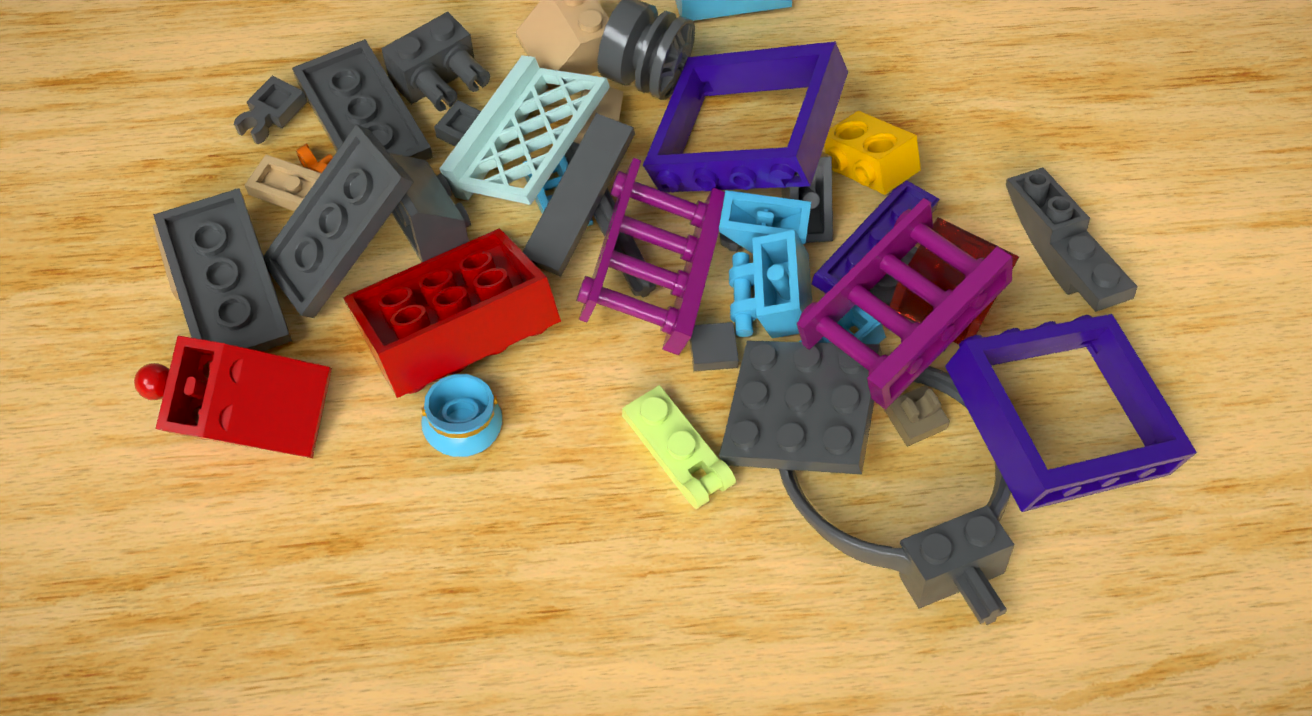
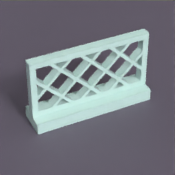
[439,55,610,205]

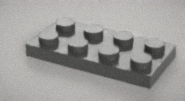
[292,39,433,160]
[264,124,414,318]
[153,188,292,352]

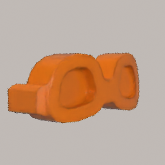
[296,143,333,173]

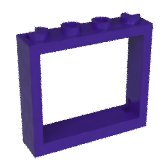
[643,41,848,193]
[945,314,1197,512]

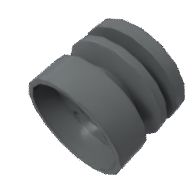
[597,0,695,100]

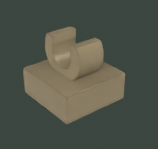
[884,385,950,447]

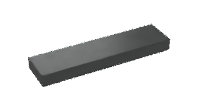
[523,113,635,277]

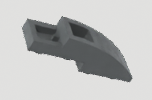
[1006,167,1138,312]

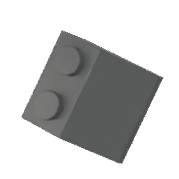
[390,153,471,262]

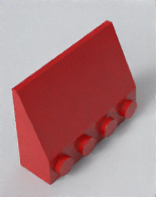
[343,228,561,398]

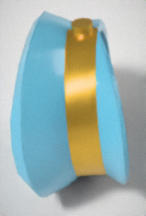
[421,374,502,457]

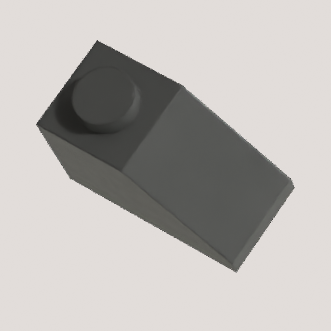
[782,151,833,243]

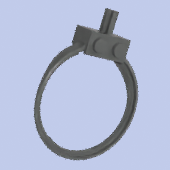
[779,366,1014,625]

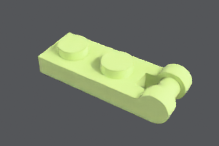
[622,385,736,509]

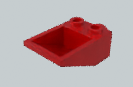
[134,335,332,459]

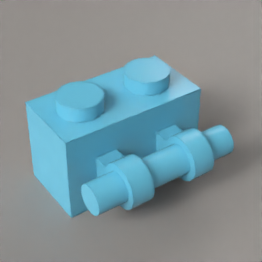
[729,229,812,338]

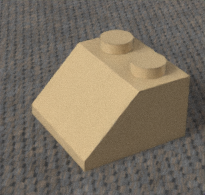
[516,0,609,89]

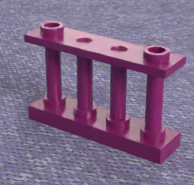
[576,158,725,355]
[796,198,1013,410]

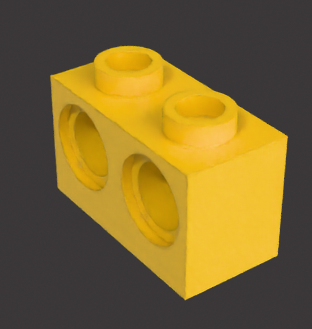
[824,110,921,195]

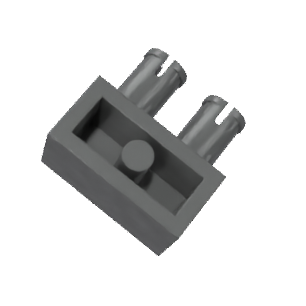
[381,11,490,111]

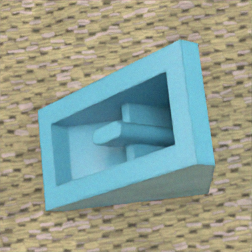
[719,190,811,254]

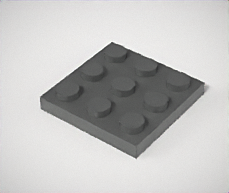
[719,341,882,475]

